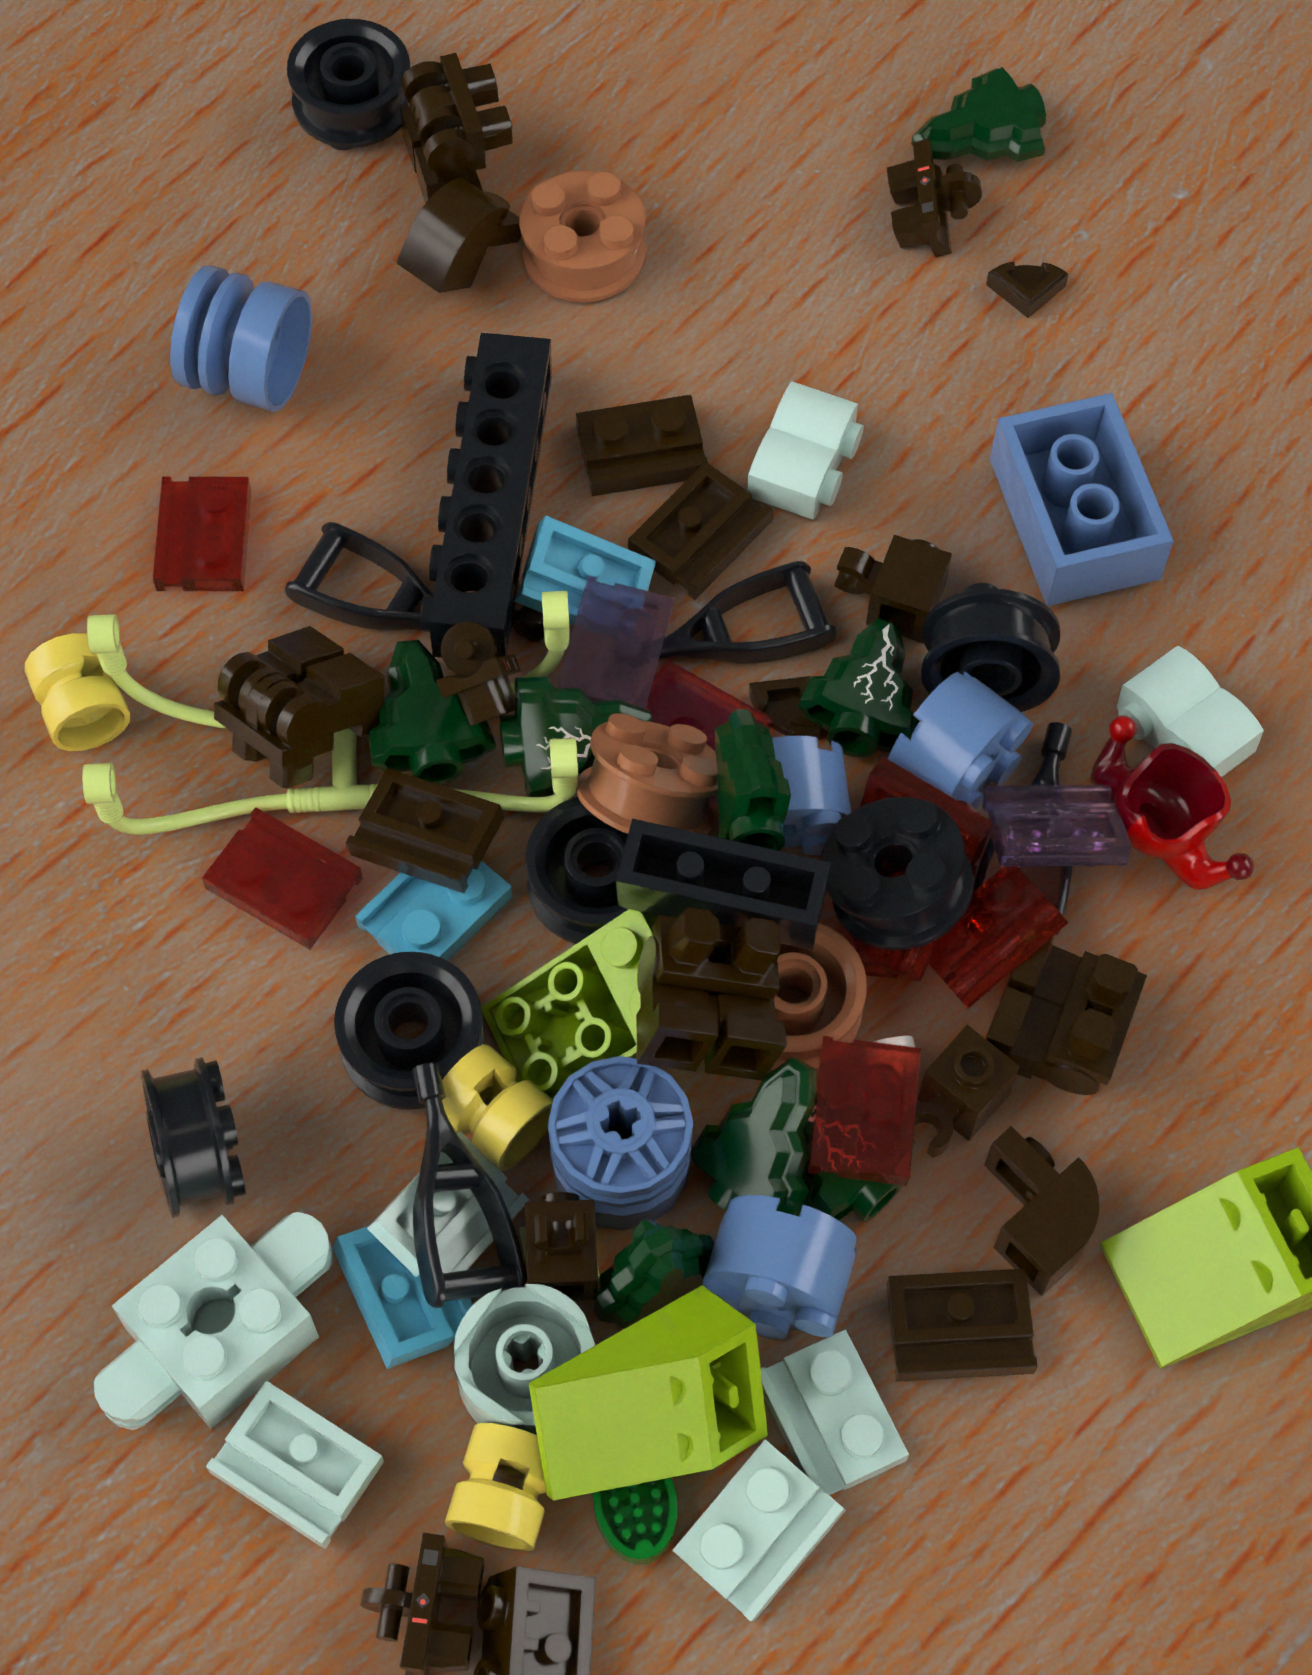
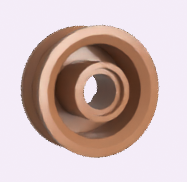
[519,170,646,302]
[576,713,719,835]
[770,922,867,1071]

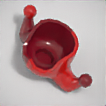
[1091,715,1254,890]

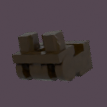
[400,53,513,204]
[214,626,385,788]
[636,907,787,1081]
[985,927,1147,1095]

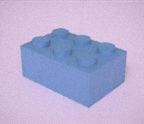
[990,393,1174,606]

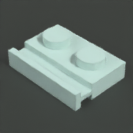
[367,1131,530,1277]
[761,1329,909,1496]
[206,1380,384,1549]
[672,1439,846,1622]

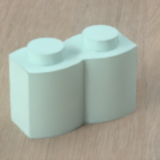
[747,381,864,520]
[1116,646,1264,777]

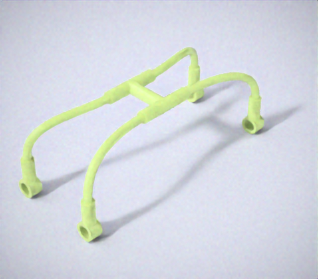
[82,591,578,835]

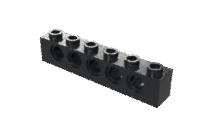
[420,333,552,658]

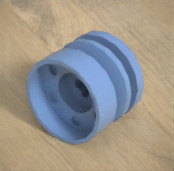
[170,265,313,412]
[548,1056,693,1230]

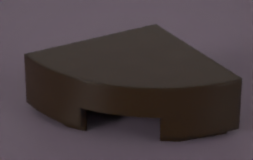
[986,262,1069,318]
[749,676,820,740]

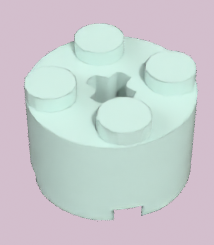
[454,1284,595,1435]

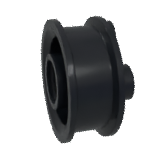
[287,19,410,150]
[921,583,1060,712]
[525,797,628,944]
[821,797,974,950]
[334,952,485,1110]
[141,1057,246,1218]

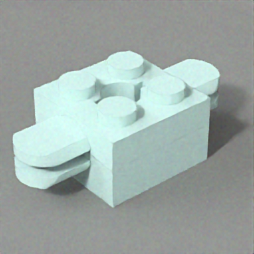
[94,1212,333,1430]

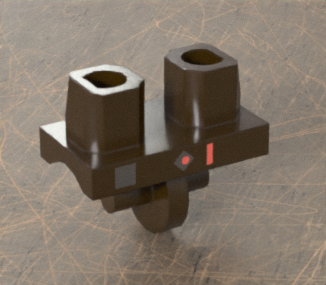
[887,138,982,257]
[436,621,521,726]
[360,1533,485,1675]

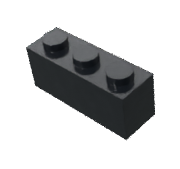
[616,818,831,950]

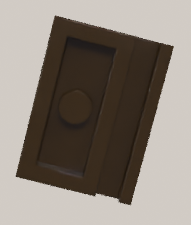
[576,395,708,497]
[628,462,772,600]
[345,768,504,893]
[886,1269,1038,1382]

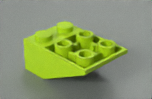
[481,909,659,1100]
[1100,1147,1312,1369]
[529,1285,768,1500]

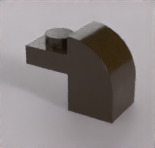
[396,177,521,293]
[984,1126,1100,1297]

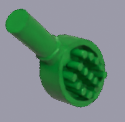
[592,1477,677,1564]

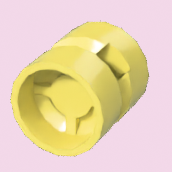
[25,633,130,751]
[442,1044,553,1171]
[445,1423,546,1552]

